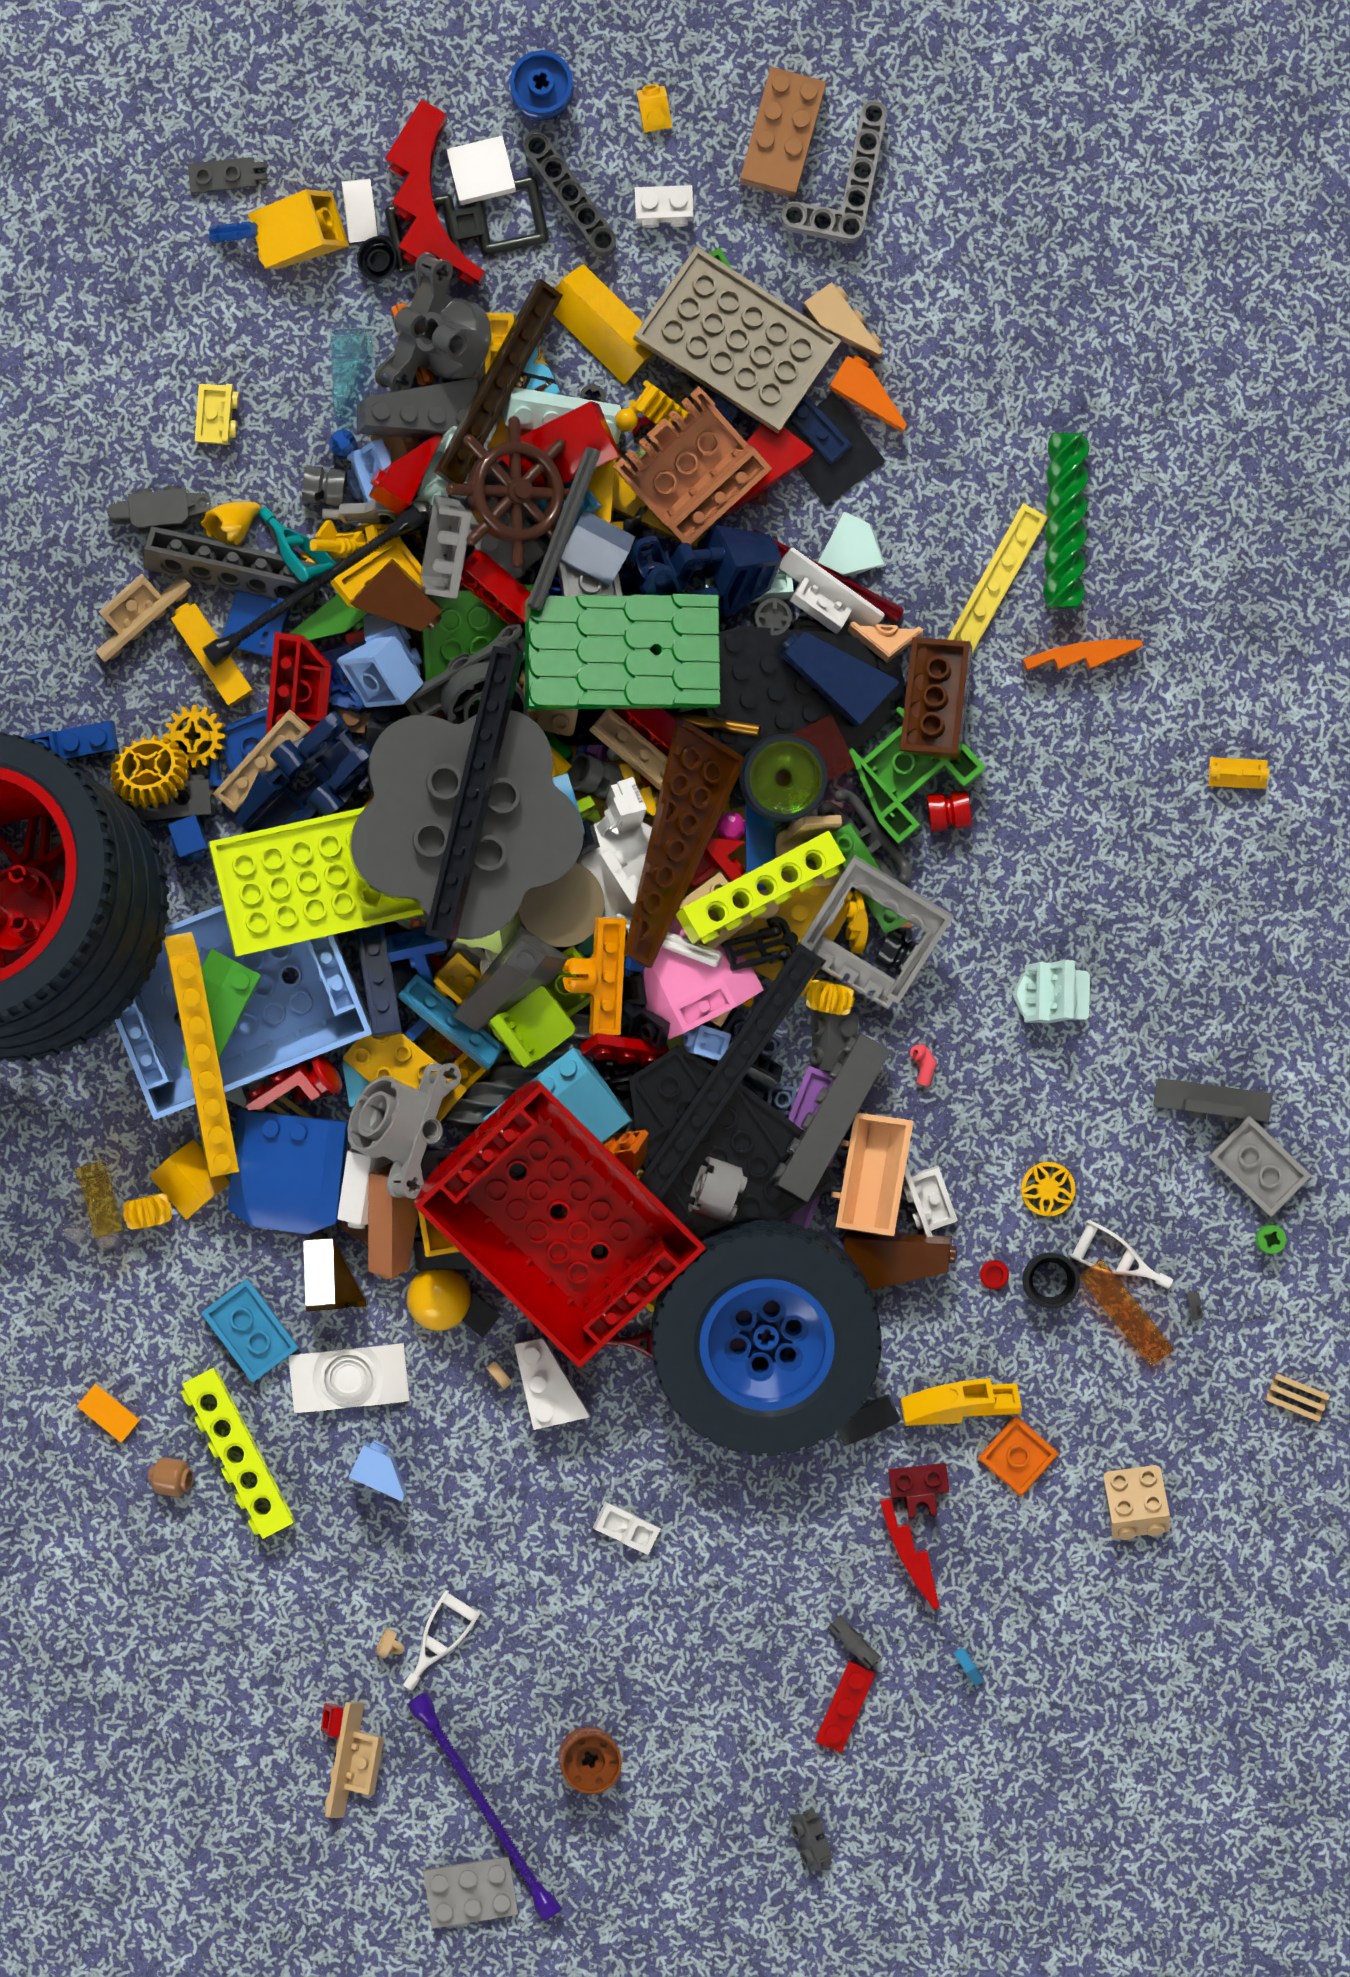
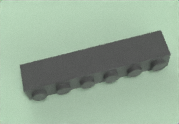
[772,1033,891,1204]

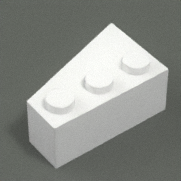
[514,1337,591,1430]

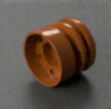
[558,1726,622,1794]

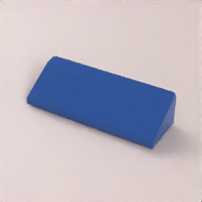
[745,802,775,890]

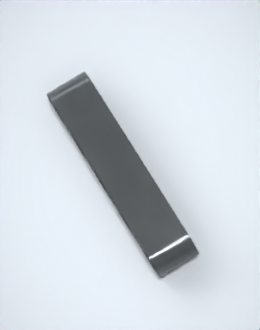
[524,132,616,257]

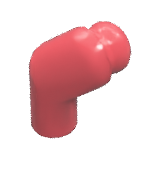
[910,1044,937,1087]

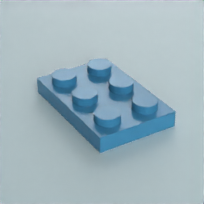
[201,1278,300,1383]

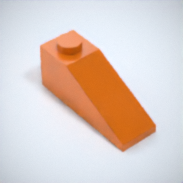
[829,356,907,433]

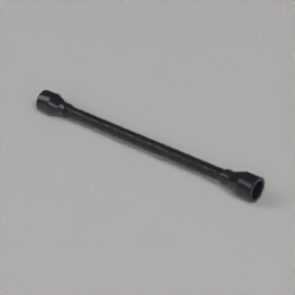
[202,504,426,667]

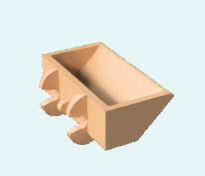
[830,1113,913,1236]

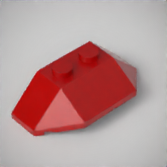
[266,632,332,738]

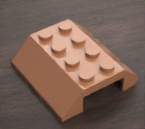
[613,386,772,544]

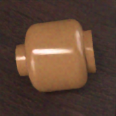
[148,1457,194,1497]

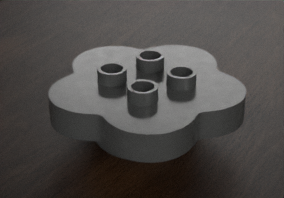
[349,710,584,940]

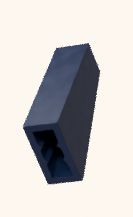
[780,631,899,727]

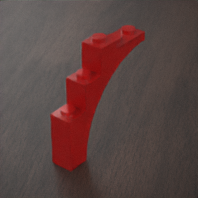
[385,99,486,286]

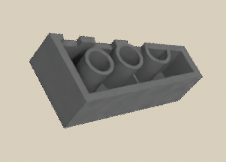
[357,377,478,439]

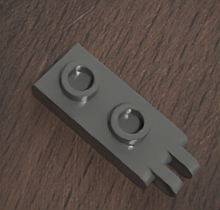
[188,157,268,194]

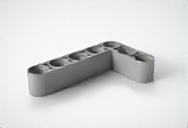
[781,100,887,243]

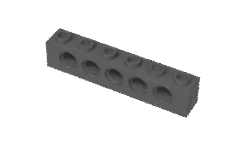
[144,526,319,607]

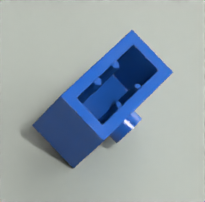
[167,815,210,863]

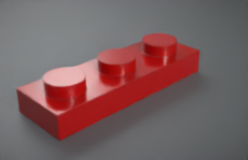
[580,1033,669,1067]
[815,1661,876,1753]

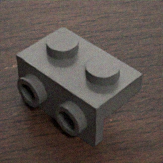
[809,1012,859,1071]

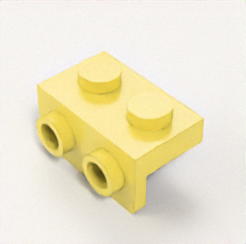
[195,384,239,445]

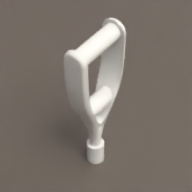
[1070,1220,1173,1289]
[403,1590,481,1691]

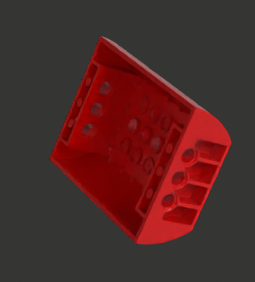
[414,1080,706,1369]

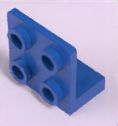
[222,590,292,658]

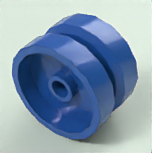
[509,50,574,121]

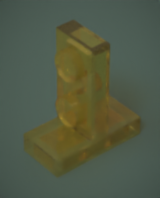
[74,1161,125,1239]

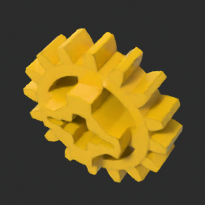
[163,705,228,768]

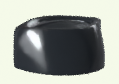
[357,235,398,284]

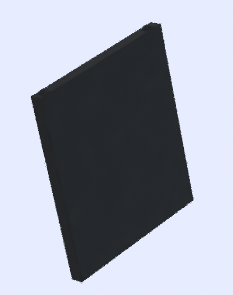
[786,393,886,506]

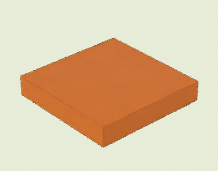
[977,1415,1059,1497]

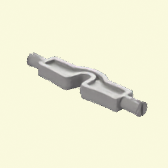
[322,500,433,524]

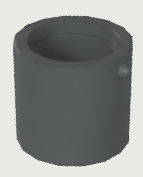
[752,598,794,635]

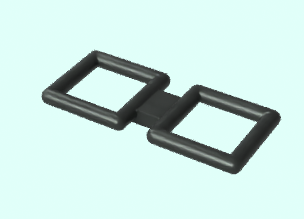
[385,176,549,273]

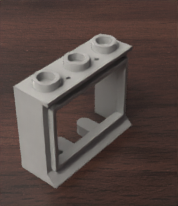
[420,495,472,599]

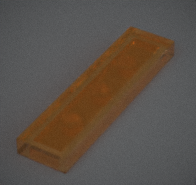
[1079,1258,1174,1366]

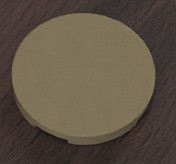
[518,862,605,948]

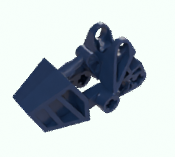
[618,525,782,618]
[235,711,371,833]

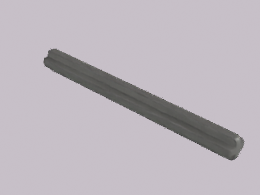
[527,447,600,611]

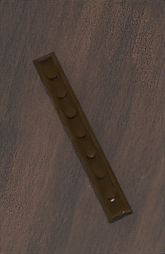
[434,279,563,484]

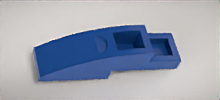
[22,720,119,760]

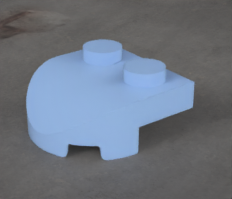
[347,438,391,503]

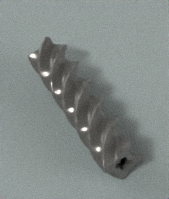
[449,1006,593,1138]

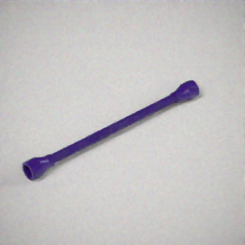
[407,1691,562,1921]

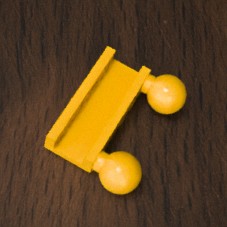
[615,380,688,432]

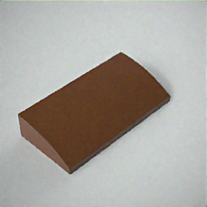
[900,637,972,759]

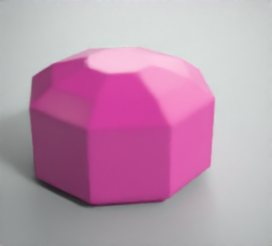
[718,813,745,840]

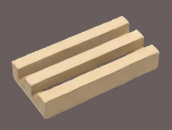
[1264,1373,1330,1422]

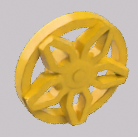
[1021,1162,1075,1216]

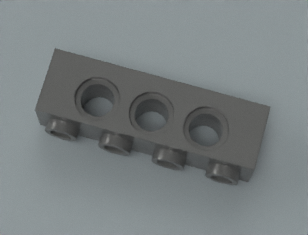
[102,775,216,823]

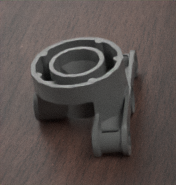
[375,252,491,392]
[404,623,528,724]

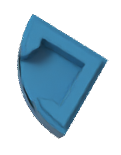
[954,1647,984,1687]

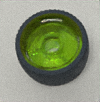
[739,734,828,822]

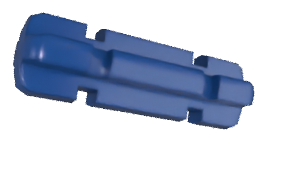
[209,221,258,243]

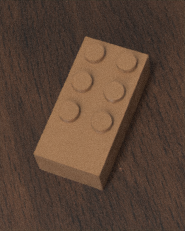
[740,67,826,199]

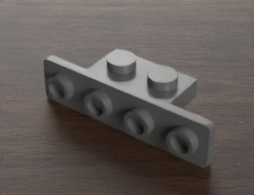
[1153,1078,1272,1123]

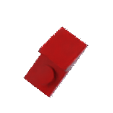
[706,838,746,882]

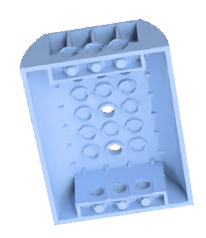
[115,905,372,1120]

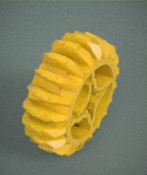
[111,734,189,810]

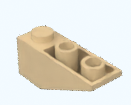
[802,282,883,359]

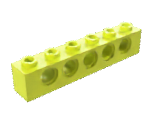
[675,830,846,945]
[181,1367,295,1539]

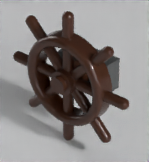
[446,416,585,568]

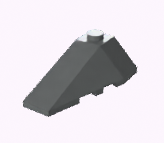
[452,927,568,1031]

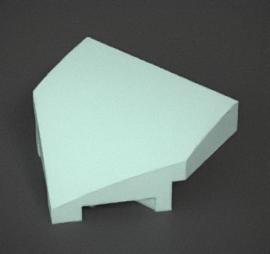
[818,512,886,578]

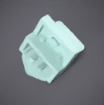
[1013,960,1090,1023]

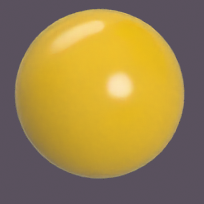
[407,1269,471,1331]

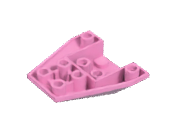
[640,911,764,1040]

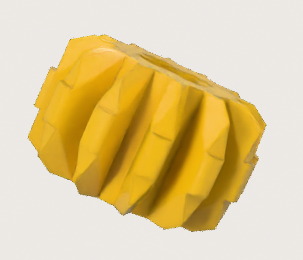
[806,979,855,1015]
[122,1193,172,1230]

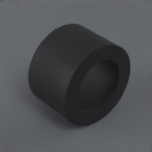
[1022,1252,1080,1308]

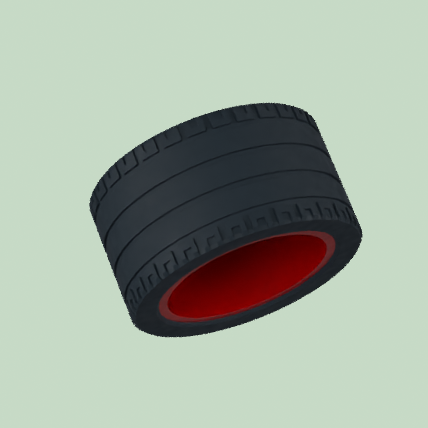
[0,732,169,1062]

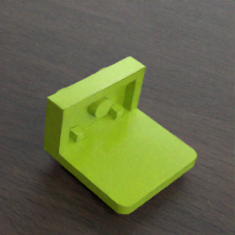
[490,986,576,1068]

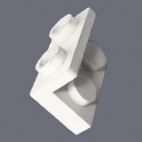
[635,185,694,228]

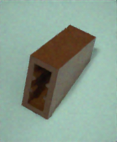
[350,558,443,632]

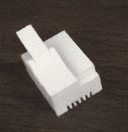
[596,777,647,836]

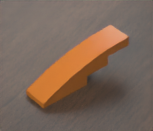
[1021,639,1143,672]

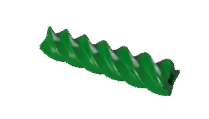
[1043,432,1090,609]

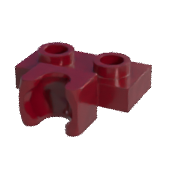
[888,1463,949,1519]

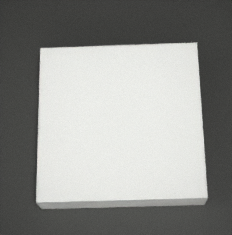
[446,136,516,206]

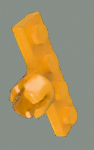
[563,917,626,1035]

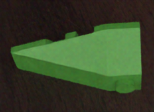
[183,948,263,1070]

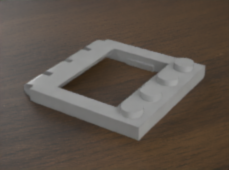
[800,855,954,1010]

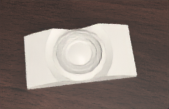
[288,1343,410,1413]

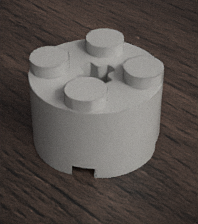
[688,1156,747,1223]

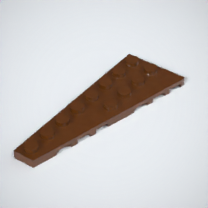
[624,719,745,968]

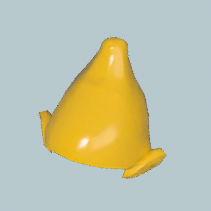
[200,501,261,546]

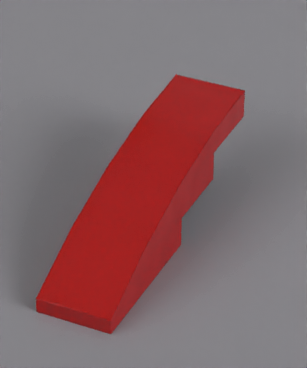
[879,1497,940,1609]

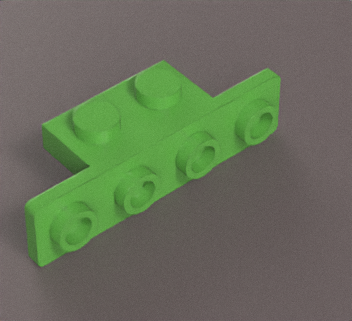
[831,823,909,933]

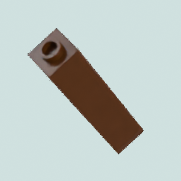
[844,1231,957,1290]

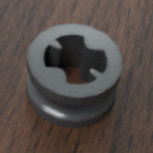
[580,384,606,402]

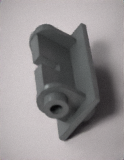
[790,1808,833,1871]

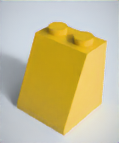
[248,189,349,269]

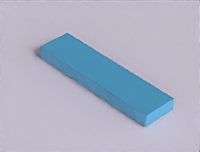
[397,974,506,1071]

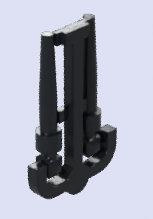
[721,916,798,971]

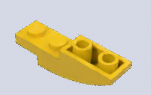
[900,1378,1022,1426]

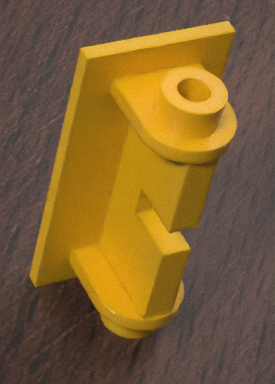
[1208,757,1269,789]

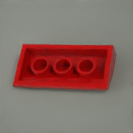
[496,401,621,487]

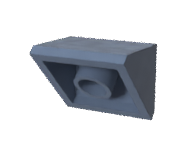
[560,509,635,587]

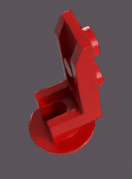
[245,1055,342,1110]

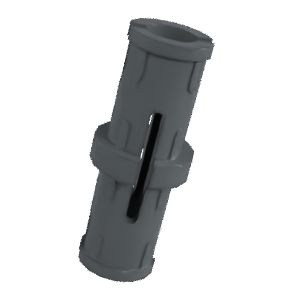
[828,1615,881,1669]

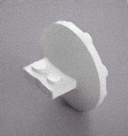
[576,821,652,918]

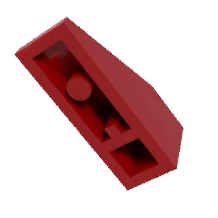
[369,433,442,514]

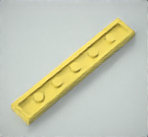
[947,503,1048,653]

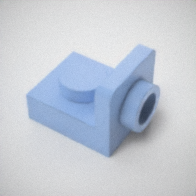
[682,1025,731,1061]

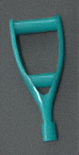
[259,507,336,582]

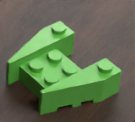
[849,707,986,847]

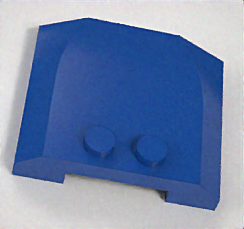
[227,1108,349,1234]

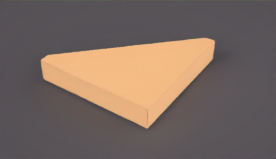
[848,622,923,663]

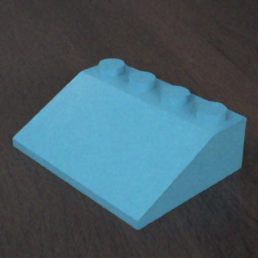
[483,1048,632,1143]

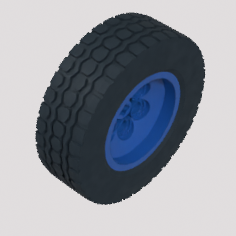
[651,1220,882,1456]

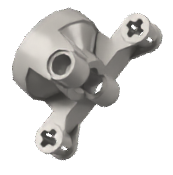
[347,1063,461,1199]

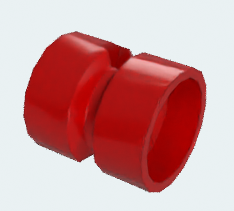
[926,790,972,832]

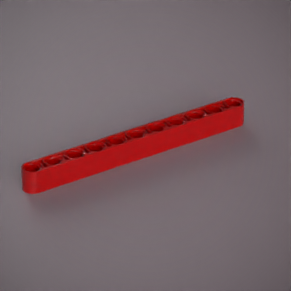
[460,549,677,757]

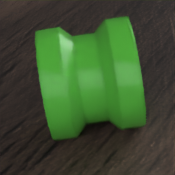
[1255,1225,1287,1254]

